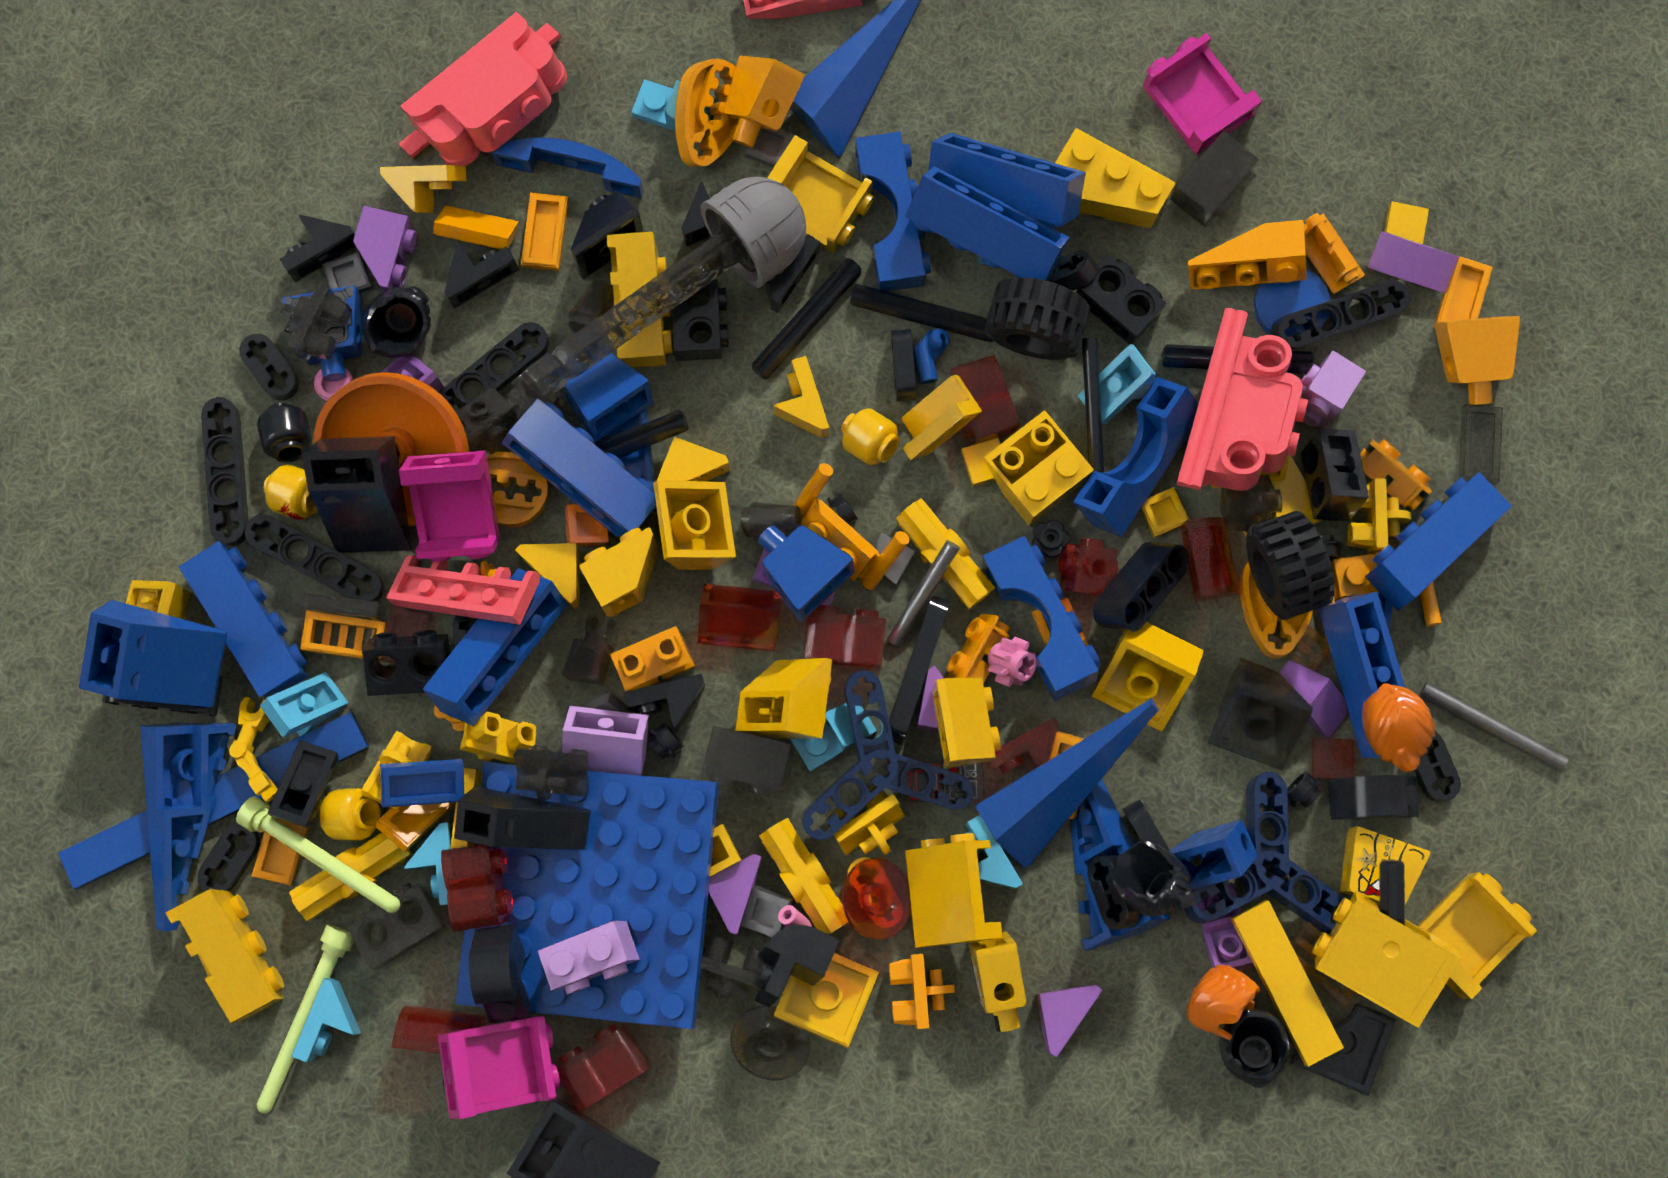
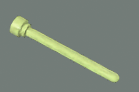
[236,796,400,913]
[257,924,357,1114]

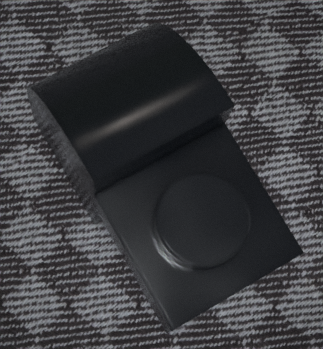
[1328,775,1419,820]
[469,924,532,1023]
[754,925,840,1008]

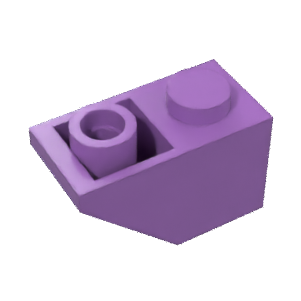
[353,206,417,291]

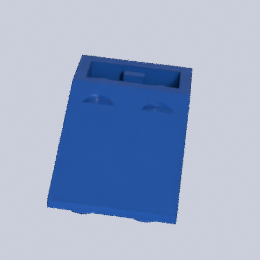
[79,600,227,707]

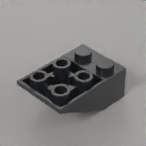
[302,436,412,552]
[506,1097,660,1178]

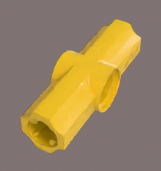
[895,498,995,610]
[759,818,851,935]
[289,833,412,922]

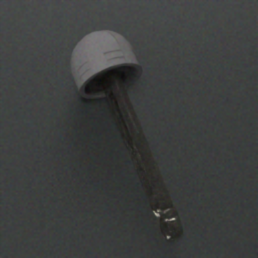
[520,177,806,400]

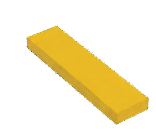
[1230,900,1344,1067]

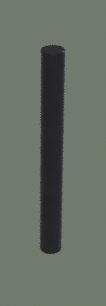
[1082,338,1104,472]

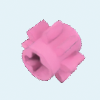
[988,637,1037,687]

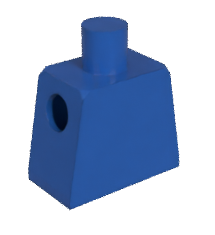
[561,350,653,443]
[758,525,855,623]
[1169,820,1257,890]

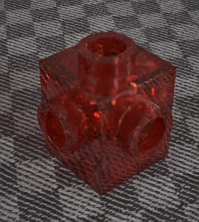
[1058,537,1118,596]

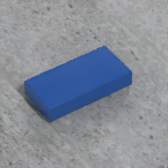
[380,759,464,807]

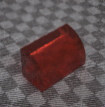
[1180,517,1241,602]
[697,584,781,652]
[391,1005,486,1054]

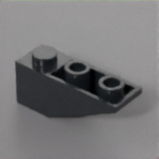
[454,786,591,850]

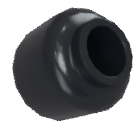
[256,403,312,462]

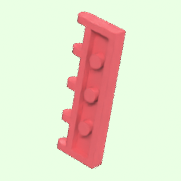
[386,555,540,625]

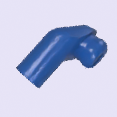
[913,328,950,385]

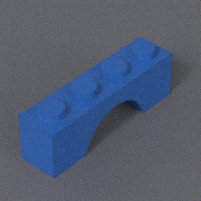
[855,131,931,291]
[1073,377,1198,537]
[982,536,1101,702]

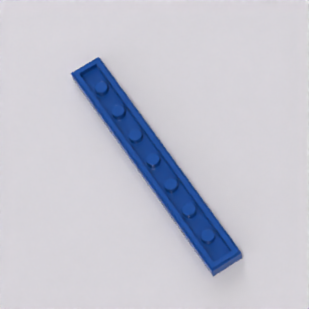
[58,712,369,890]

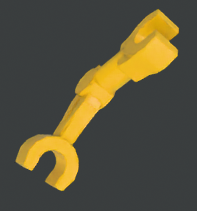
[229,697,278,803]

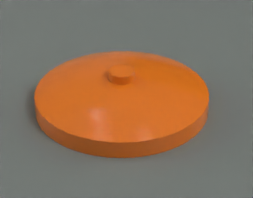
[313,372,469,527]

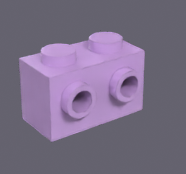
[1301,351,1366,428]
[562,706,649,776]
[538,921,640,995]

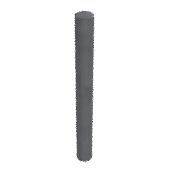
[1419,682,1569,772]

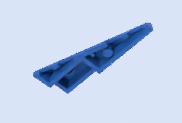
[790,0,920,158]
[975,699,1159,868]
[140,722,236,932]
[1070,737,1170,951]

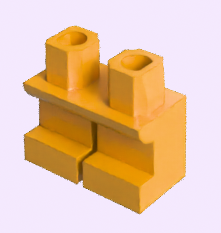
[610,626,696,692]

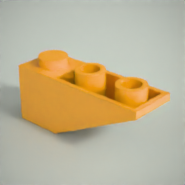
[1188,220,1307,289]

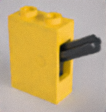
[1312,859,1461,1028]

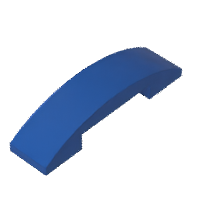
[491,138,644,199]

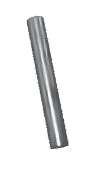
[887,540,960,647]

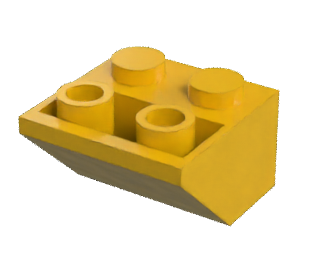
[983,410,1094,526]
[579,527,659,619]
[735,658,832,739]

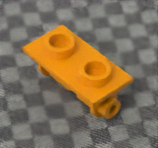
[1304,213,1365,295]
[1360,439,1432,510]
[946,614,1010,684]

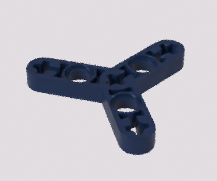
[801,671,974,840]
[1184,772,1344,934]

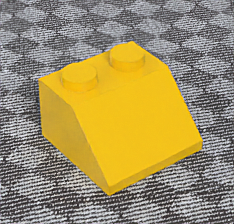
[653,480,736,570]
[1092,622,1204,732]
[932,677,1001,769]

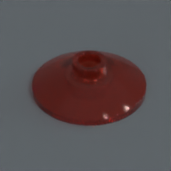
[842,858,911,940]

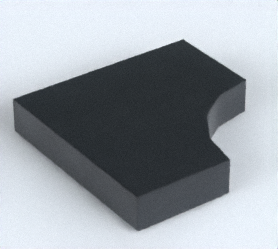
[1290,1004,1396,1096]

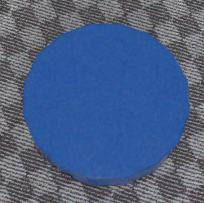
[1254,269,1331,337]

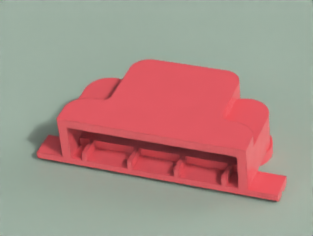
[399,12,568,166]
[1177,308,1308,491]

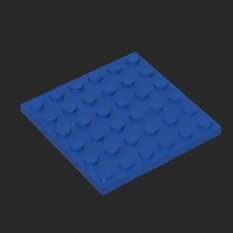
[456,762,720,1029]

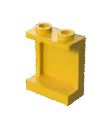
[767,135,875,254]
[905,833,1003,948]
[1417,872,1537,999]

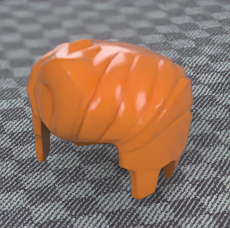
[1362,683,1435,772]
[1187,964,1260,1040]

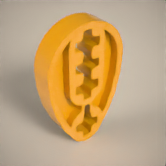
[675,59,738,168]
[486,452,550,528]
[1240,561,1313,659]

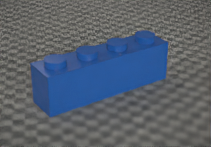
[928,133,1086,228]
[905,166,1070,281]
[502,398,656,538]
[1365,472,1512,611]
[178,541,309,700]
[423,568,568,726]
[1318,592,1405,758]

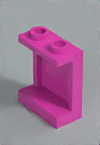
[1143,33,1262,155]
[399,451,501,562]
[437,1016,560,1119]

